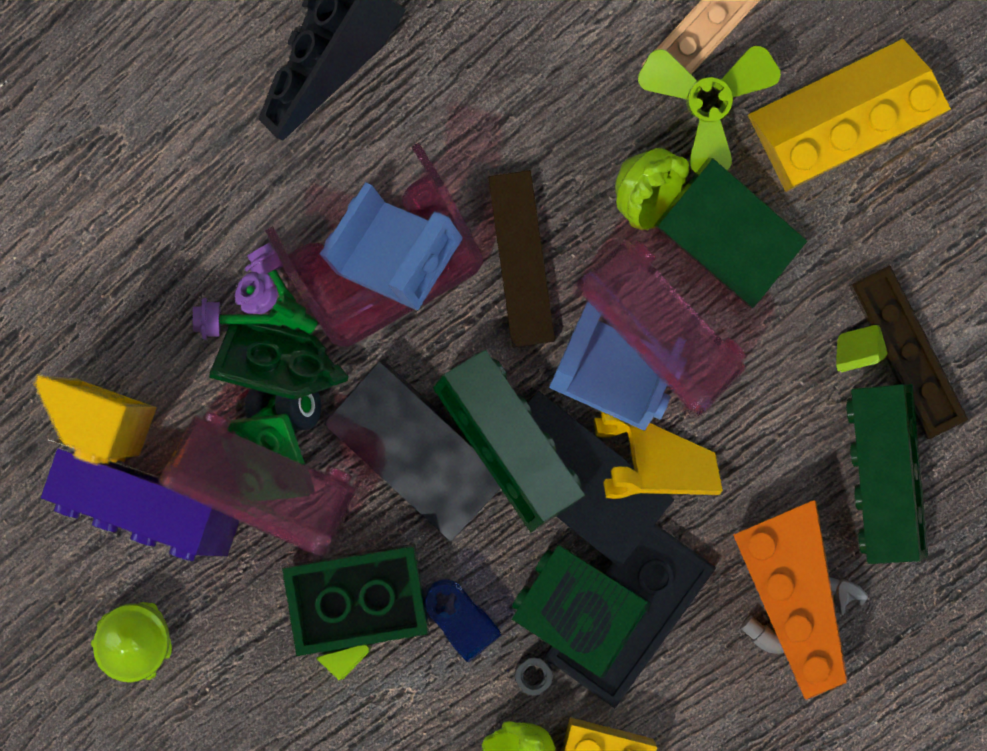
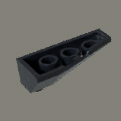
[258,0,406,141]

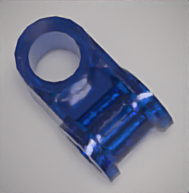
[426,579,502,663]

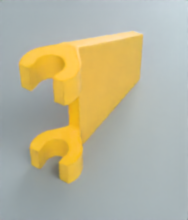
[593,412,723,499]

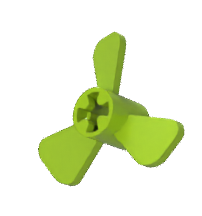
[638,46,781,173]

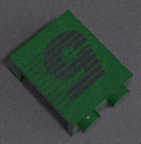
[512,545,651,677]

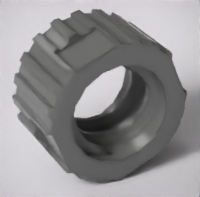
[514,655,553,696]

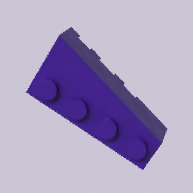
[41,448,244,561]

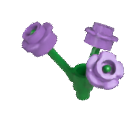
[193,243,318,340]

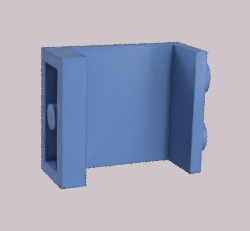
[320,182,463,311]
[549,299,686,431]

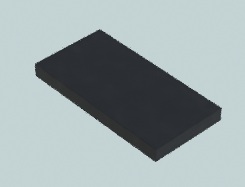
[324,360,501,542]
[528,390,675,568]
[544,524,716,709]

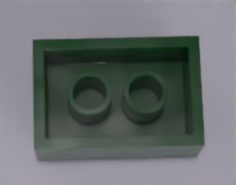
[282,543,429,656]

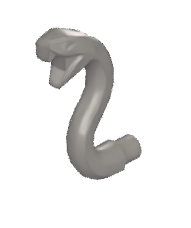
[740,577,868,654]

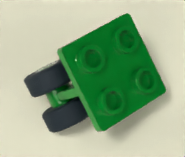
[216,389,321,504]

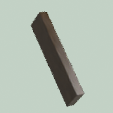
[488,170,555,348]
[849,265,969,439]

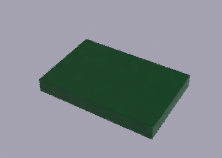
[654,158,807,308]

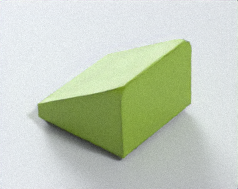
[836,325,888,372]
[316,644,372,680]

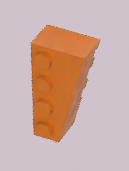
[733,500,848,700]

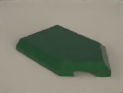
[209,324,349,400]

